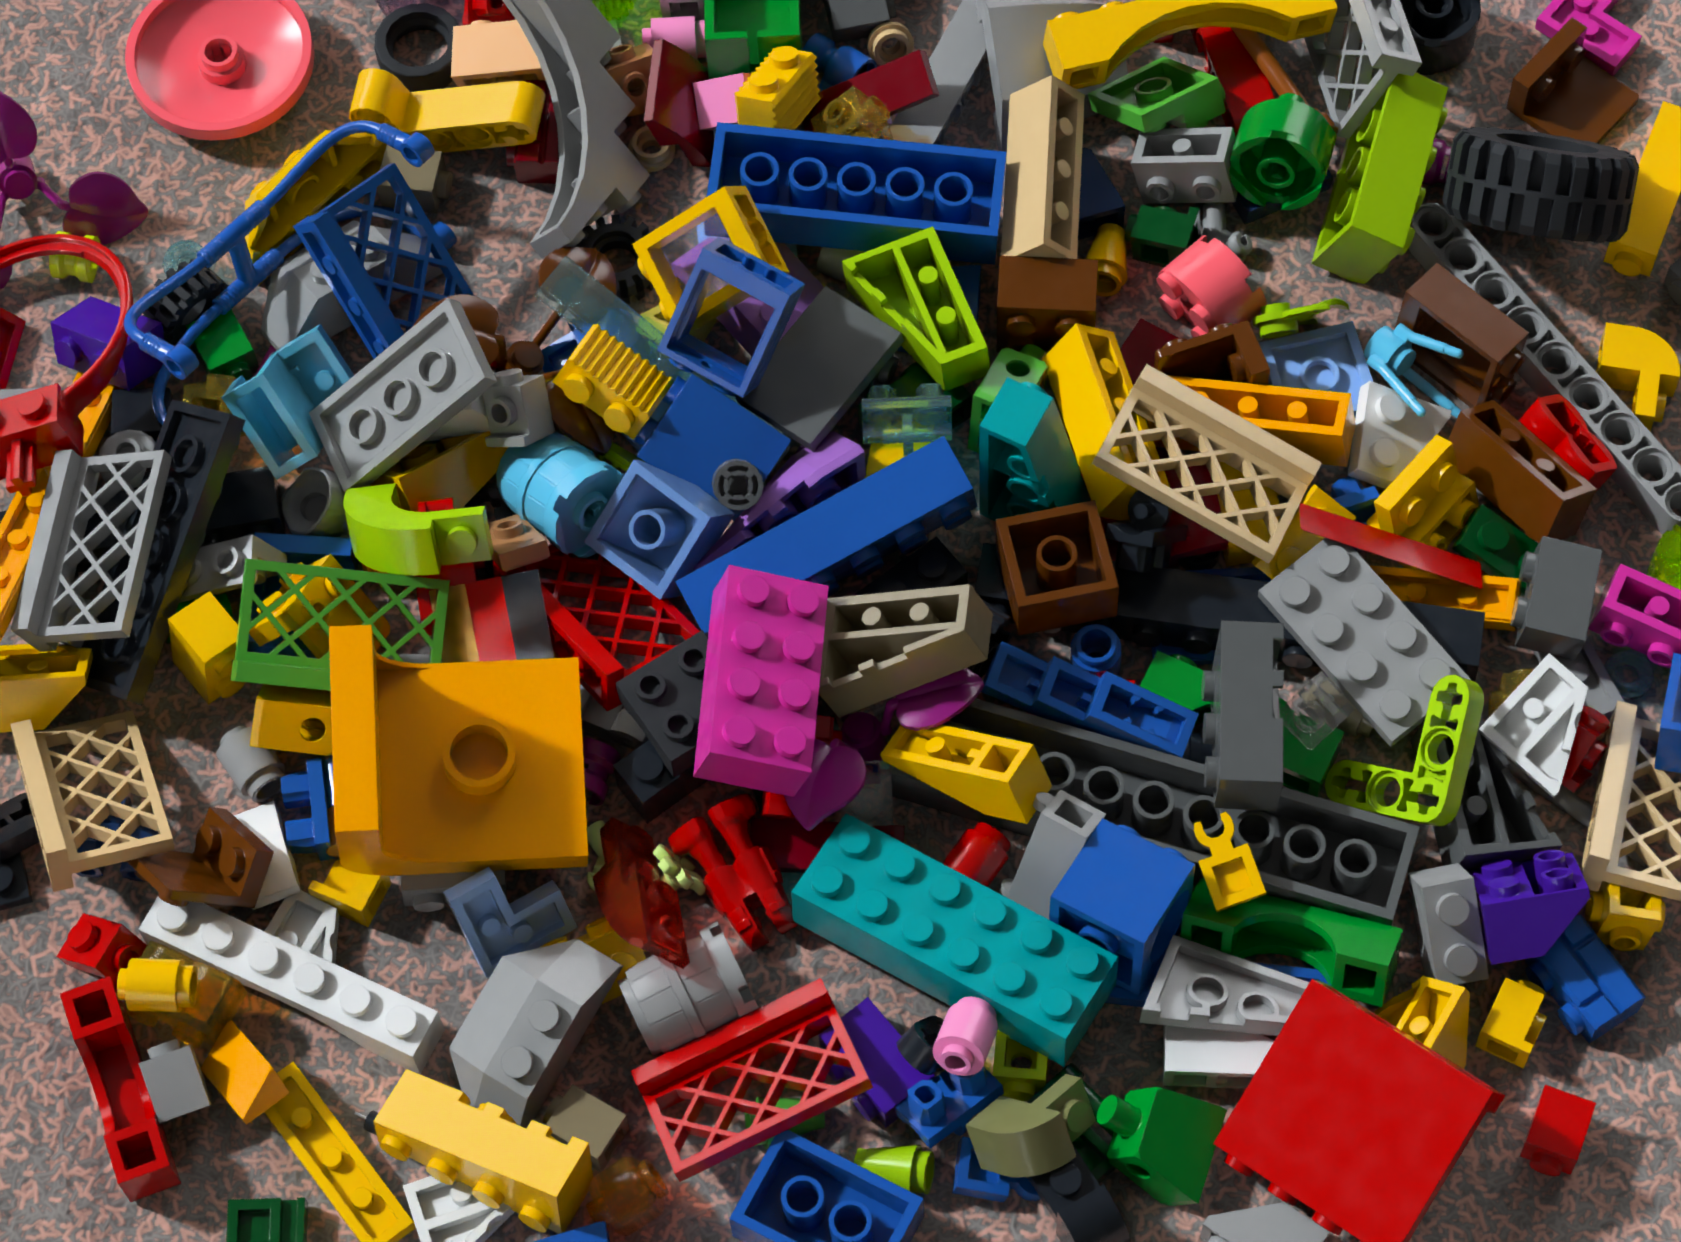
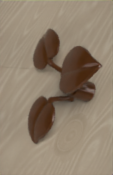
[412,247,617,456]

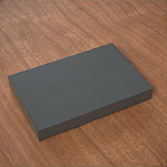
[735,286,904,452]

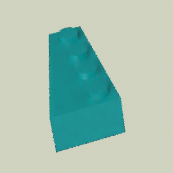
[979,377,1091,521]

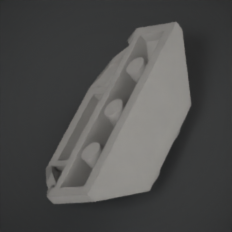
[261,220,443,350]
[449,939,623,1128]

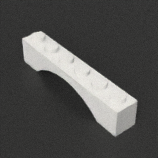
[138,897,445,1074]

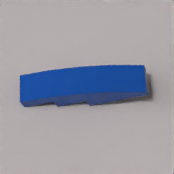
[981,641,1199,758]

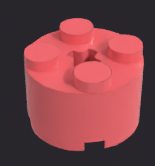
[1156,235,1267,338]

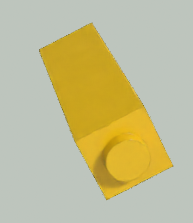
[1603,101,1681,277]

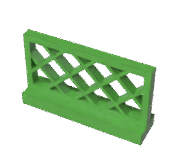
[230,558,450,691]

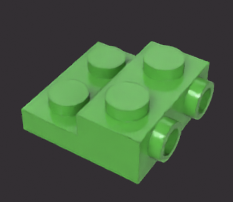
[1088,57,1226,133]

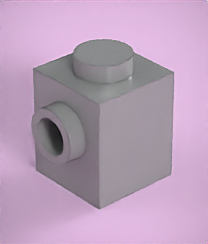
[138,1039,213,1124]

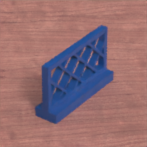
[293,163,474,359]

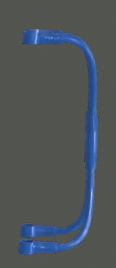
[124,120,457,425]

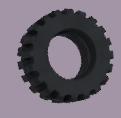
[1442,127,1639,243]

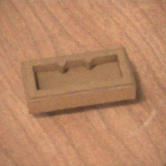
[488,514,550,572]

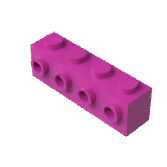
[1588,564,1681,668]

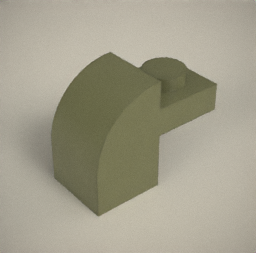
[965,1074,1096,1178]

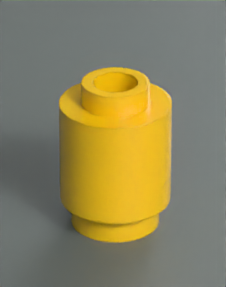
[117,958,198,1013]

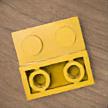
[1366,434,1479,570]

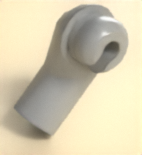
[1202,202,1253,261]

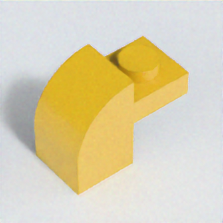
[1596,322,1680,431]

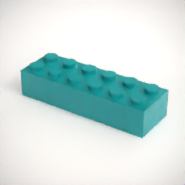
[791,813,1119,1067]

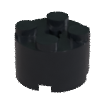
[1400,0,1481,75]

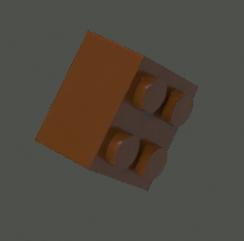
[996,256,1098,354]
[996,500,1119,636]

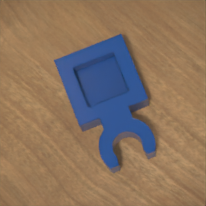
[952,1136,1041,1203]

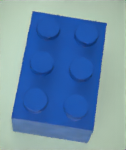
[729,1130,924,1242]

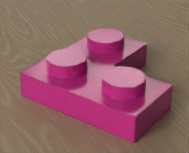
[1535,0,1642,76]

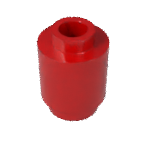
[942,822,1011,887]

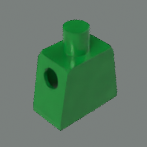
[1097,1087,1227,1206]

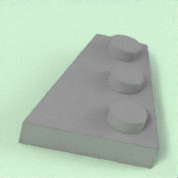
[1139,935,1309,1036]

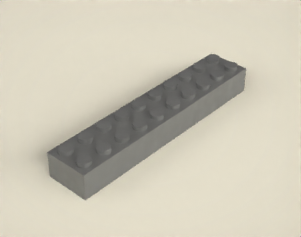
[891,699,1420,926]

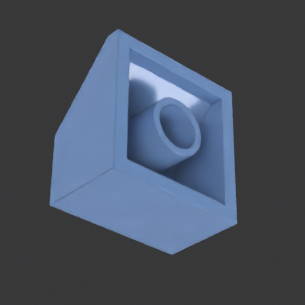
[584,459,735,600]

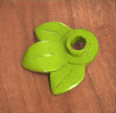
[1252,298,1349,339]

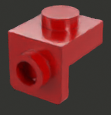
[56,913,152,986]

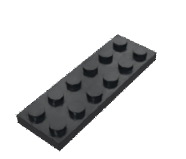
[82,399,246,706]

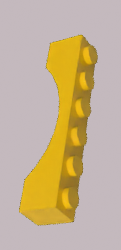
[1043,0,1338,89]

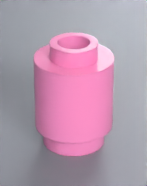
[642,16,707,60]
[932,996,998,1076]

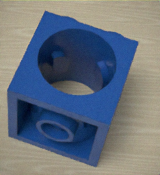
[1049,818,1195,996]

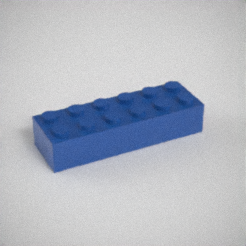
[706,122,1007,265]
[675,436,978,637]

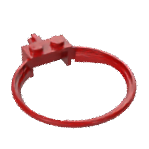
[0,234,133,496]

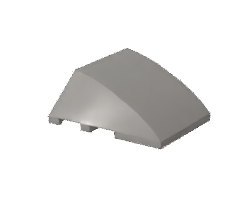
[975,0,1128,152]

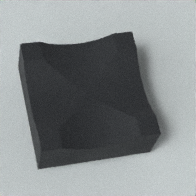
[616,630,708,777]

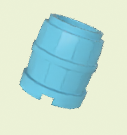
[496,432,624,558]

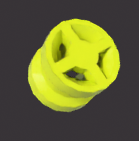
[49,231,101,283]

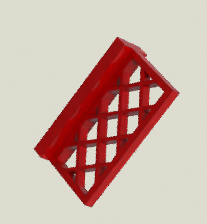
[493,545,700,712]
[631,978,873,1182]

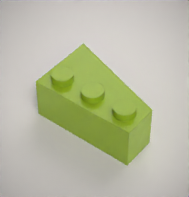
[842,226,990,391]

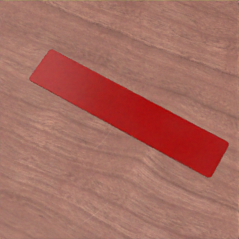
[1299,503,1483,589]

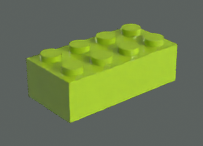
[1311,73,1448,284]

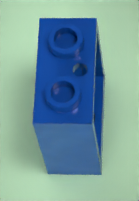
[657,237,805,398]

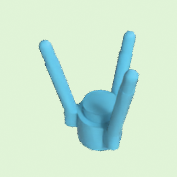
[1364,323,1464,418]

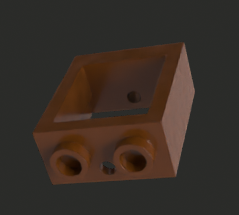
[1394,263,1529,407]

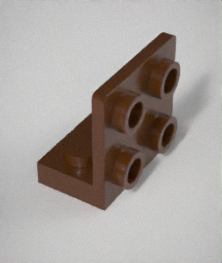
[1506,17,1639,144]
[1154,320,1270,385]
[126,807,274,911]

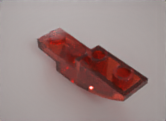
[593,817,690,969]

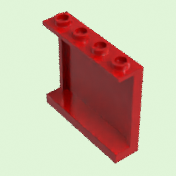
[1213,979,1506,1242]

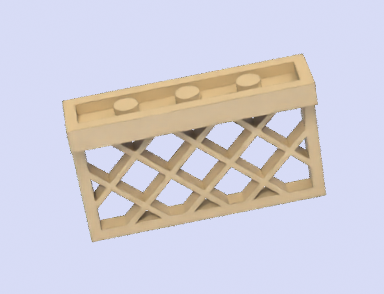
[1092,364,1322,563]
[1581,700,1681,901]
[10,710,175,892]

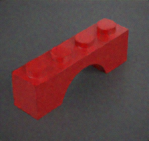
[60,976,181,1202]

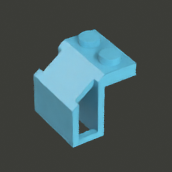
[222,324,354,480]

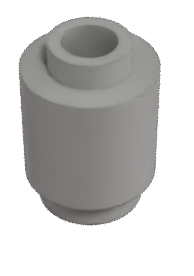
[216,726,285,803]

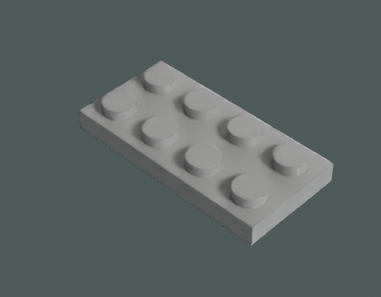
[309,298,497,493]
[1258,538,1471,747]

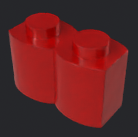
[1518,394,1617,493]

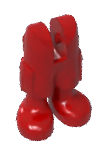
[668,794,798,952]

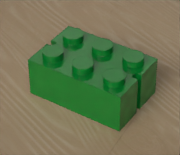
[704,0,802,79]

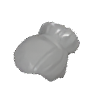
[281,467,371,538]

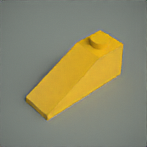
[880,725,1052,824]

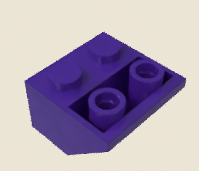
[1469,850,1590,965]

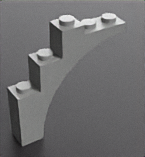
[502,0,650,258]

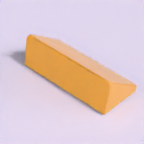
[201,1020,290,1125]

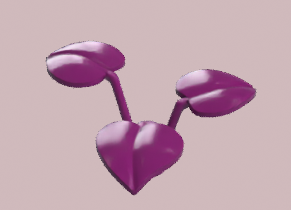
[0,91,148,289]
[784,668,984,831]

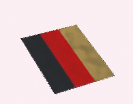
[429,569,555,663]

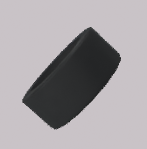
[374,3,459,92]

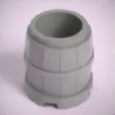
[617,922,759,1057]

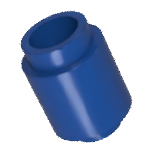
[1070,624,1121,677]

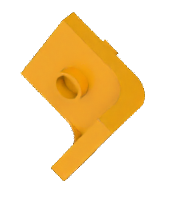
[329,625,588,876]

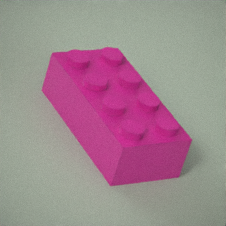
[693,565,829,797]

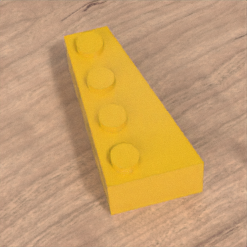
[373,1069,594,1234]

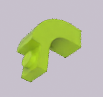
[343,483,494,576]

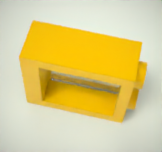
[632,186,789,329]

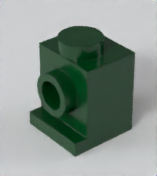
[1125,205,1201,267]

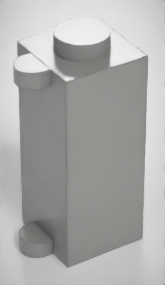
[998,790,1106,919]

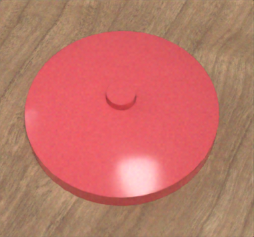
[125,0,315,141]

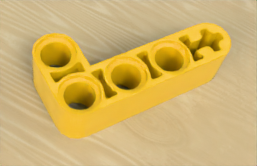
[349,68,546,153]

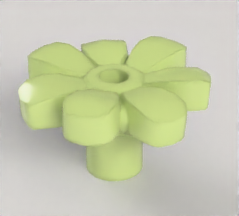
[652,844,705,901]

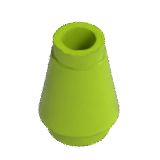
[854,1145,935,1195]

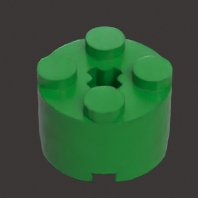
[1229,93,1337,210]

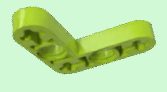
[1325,675,1484,827]

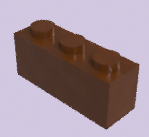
[1448,400,1597,543]

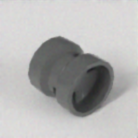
[712,459,763,511]

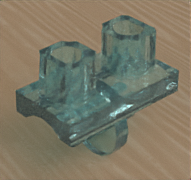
[861,383,952,457]

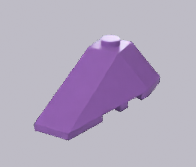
[694,431,866,571]

